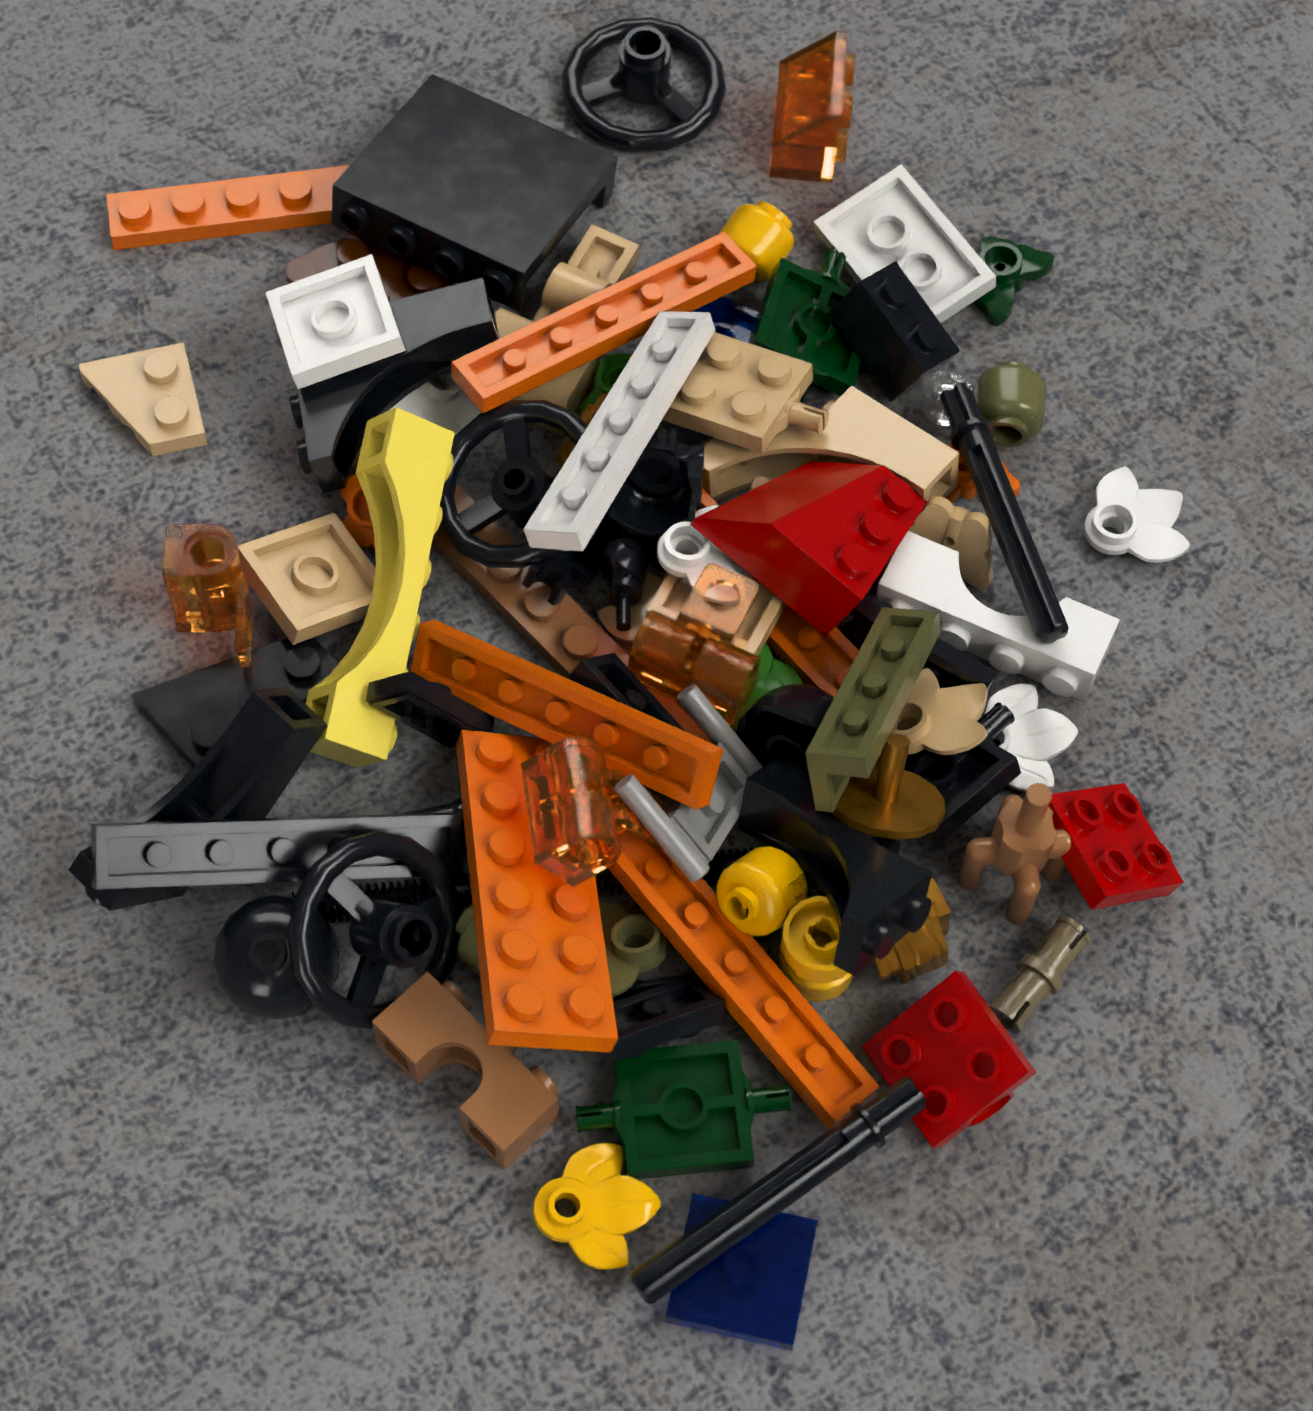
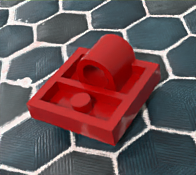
[1048,783,1184,910]
[862,970,1037,1148]

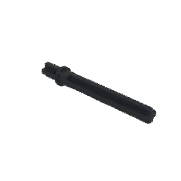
[940,383,1069,644]
[630,1076,927,1304]

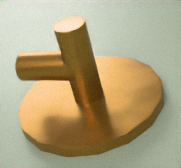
[831,734,945,840]

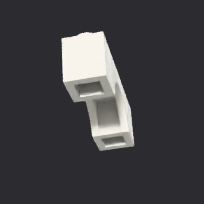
[876,531,1120,702]

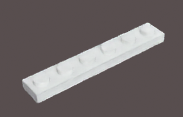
[523,311,715,551]

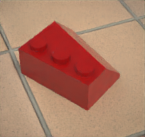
[690,461,927,637]

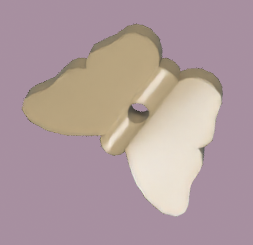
[894,496,994,590]

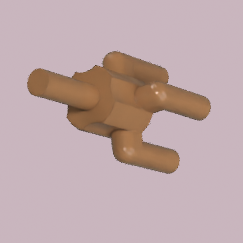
[957,783,1071,925]

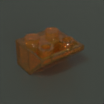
[769,30,856,183]

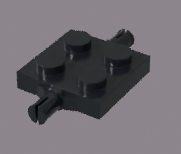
[904,702,1021,848]

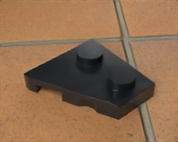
[610,975,725,1061]

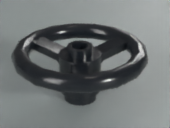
[561,17,726,152]
[439,400,588,568]
[287,831,461,1029]

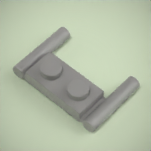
[614,683,763,882]

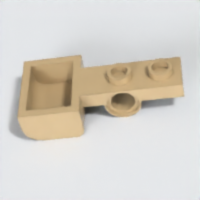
[495,224,640,436]

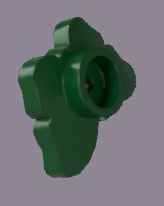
[974,236,1054,326]

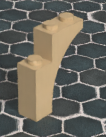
[700,386,959,503]

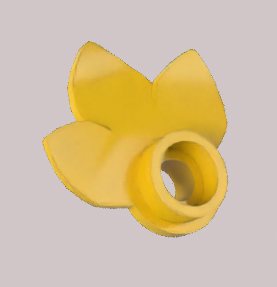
[533,1143,661,1270]

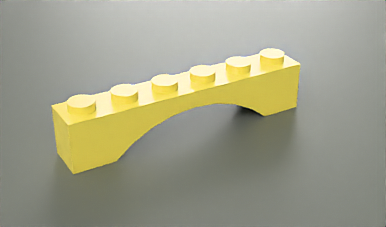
[305,407,455,768]

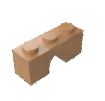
[372,972,559,1170]

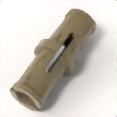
[989,915,1091,1033]

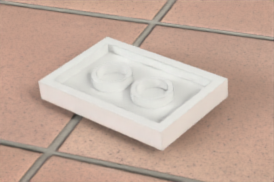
[814,164,996,323]

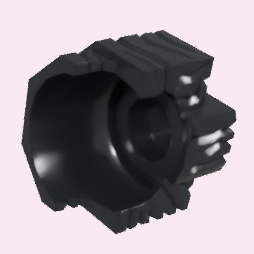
[609,427,704,537]

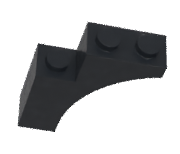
[289,278,500,493]
[68,687,328,911]
[737,756,932,976]

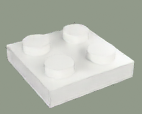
[265,254,406,389]

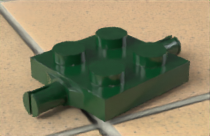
[749,249,861,403]
[575,1040,791,1179]

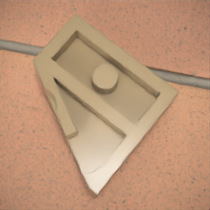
[78,342,208,456]

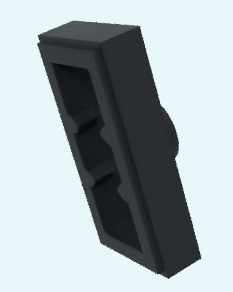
[366,671,495,748]

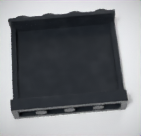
[332,74,618,312]

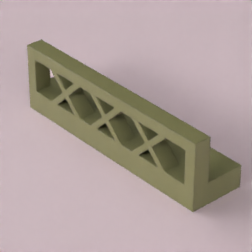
[805,607,941,813]

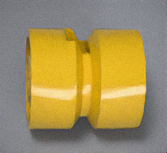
[777,896,854,1002]

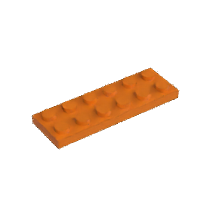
[456,730,618,1053]

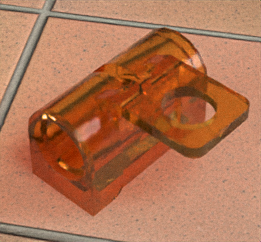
[162,524,253,667]
[628,563,761,727]
[521,737,665,887]

